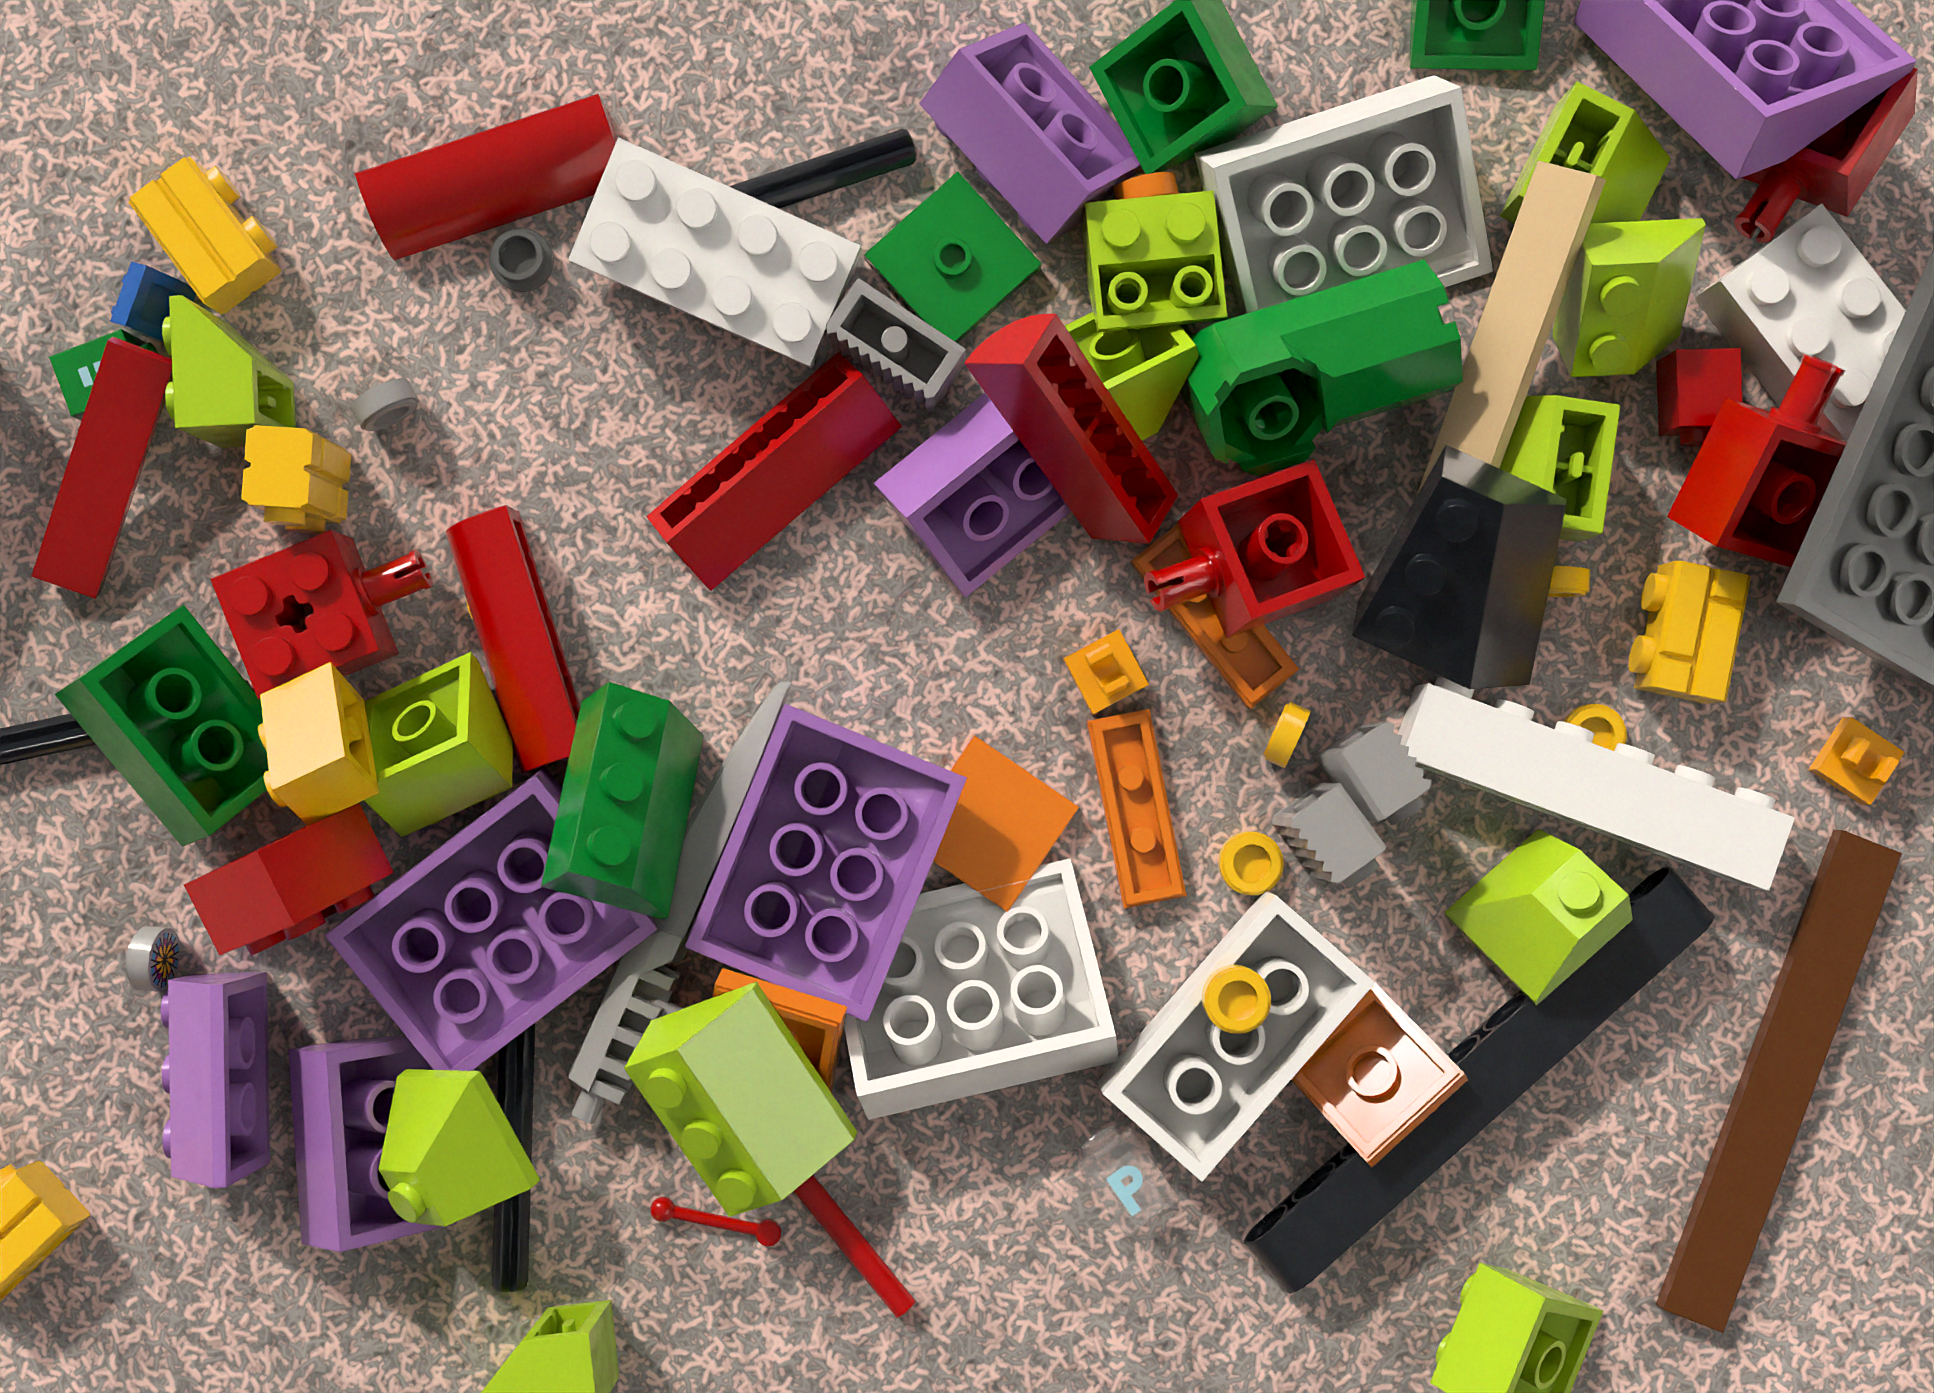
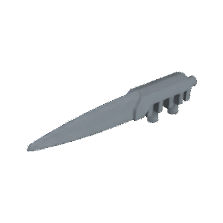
[568,682,791,1124]

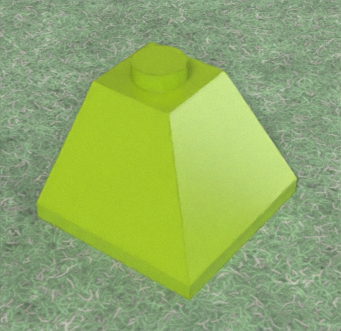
[1065,312,1199,440]
[1444,828,1633,1006]
[378,1069,540,1227]

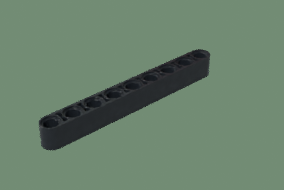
[1244,866,1715,1294]

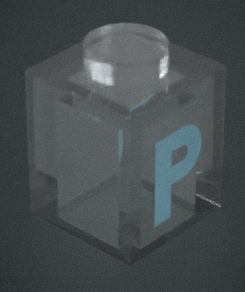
[1078,1124,1179,1237]

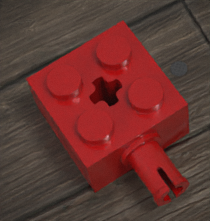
[1734,67,1918,243]
[1667,354,1847,567]
[1144,459,1366,639]
[210,530,433,699]
[184,803,394,956]

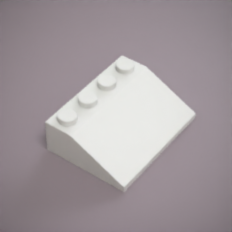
[1194,75,1493,315]
[844,859,1119,1120]

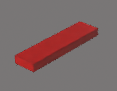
[31,337,173,599]

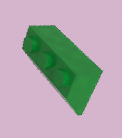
[54,604,269,847]
[541,682,704,920]

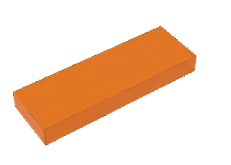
[1130,524,1300,709]
[1086,709,1187,909]

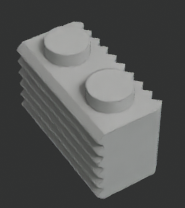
[826,278,967,412]
[1314,722,1432,825]
[1272,782,1387,888]

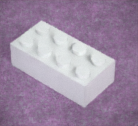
[568,137,861,369]
[1695,203,1906,442]
[1098,891,1375,1182]

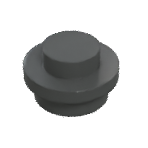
[489,228,554,292]

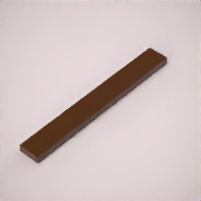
[1656,829,1902,1333]

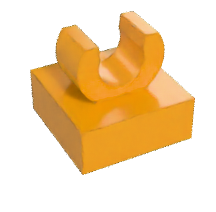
[1062,629,1149,715]
[1808,717,1905,805]

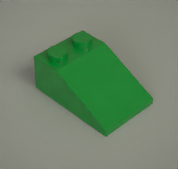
[1409,0,1545,70]

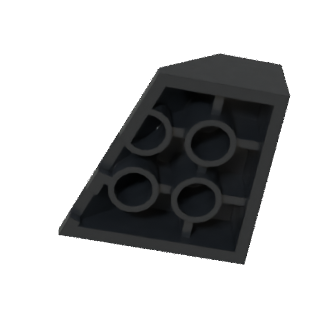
[1352,445,1566,689]

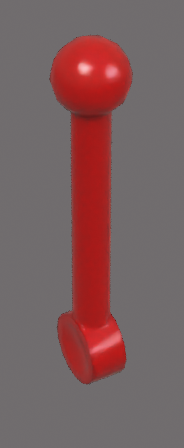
[650,1197,781,1246]

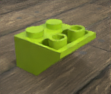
[1499,81,1671,224]
[1081,190,1227,332]
[162,295,296,448]
[1499,395,1620,542]
[481,1300,619,1393]

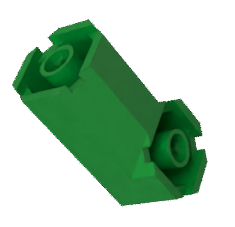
[1180,259,1463,477]

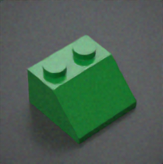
[1089,0,1278,174]

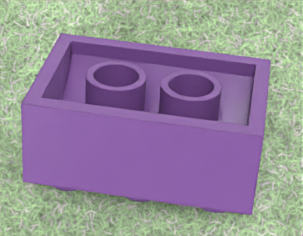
[919,22,1142,244]
[874,393,1071,598]
[161,972,270,1188]
[288,1035,457,1252]

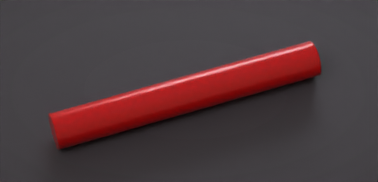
[793,1175,916,1318]

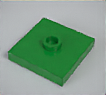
[864,171,1042,343]

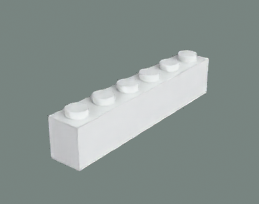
[1398,677,1795,891]

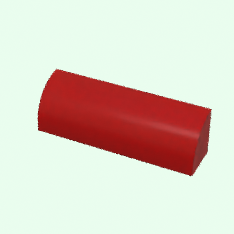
[354,94,617,261]
[964,314,1178,544]
[646,352,902,591]
[445,505,580,774]

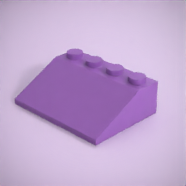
[1573,0,1917,180]
[685,704,967,1022]
[324,767,658,1071]

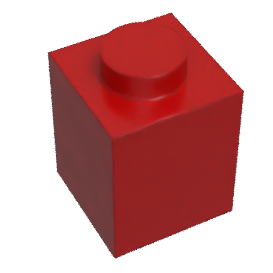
[1656,348,1742,447]

